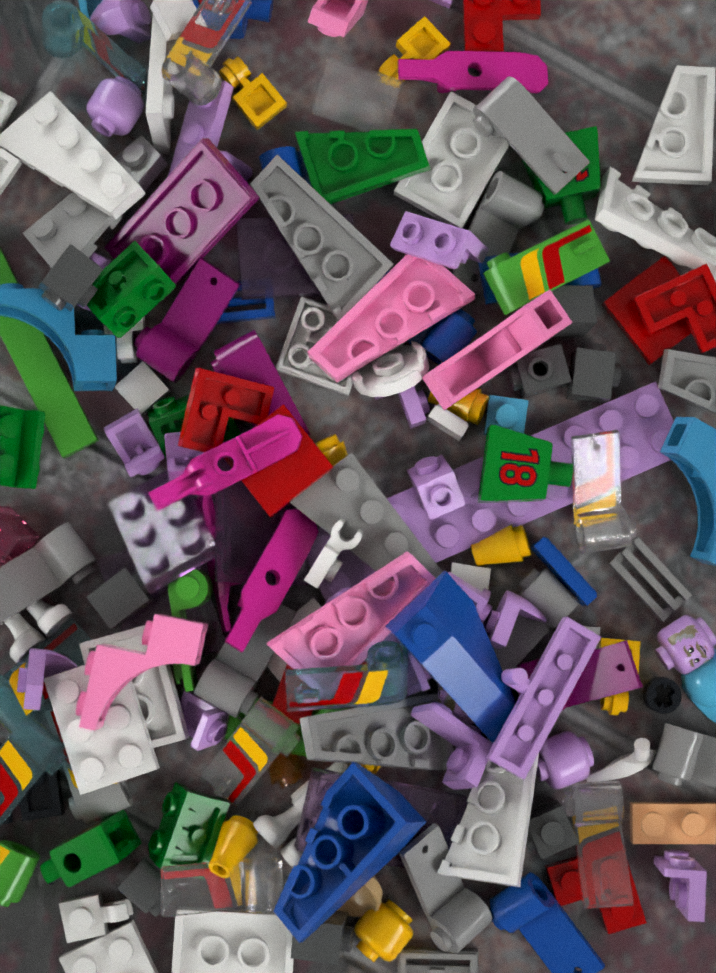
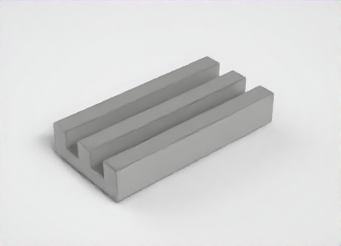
[607,537,692,622]
[398,947,478,973]

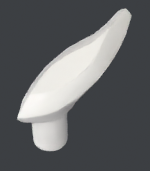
[586,738,657,782]

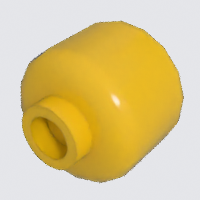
[354,899,413,963]

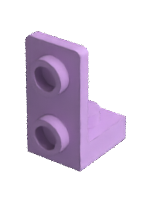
[410,702,493,790]

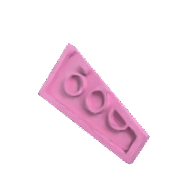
[307,254,475,383]
[267,551,436,700]

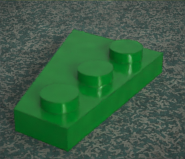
[295,129,431,204]

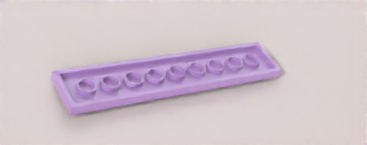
[306,381,674,602]

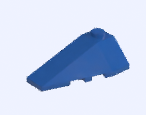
[385,570,516,743]
[273,762,426,943]

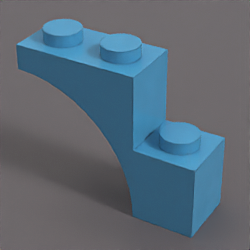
[0,283,117,391]
[660,417,716,566]

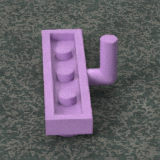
[168,79,253,181]
[486,617,601,780]

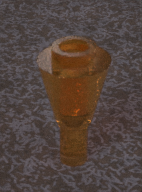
[263,748,307,789]

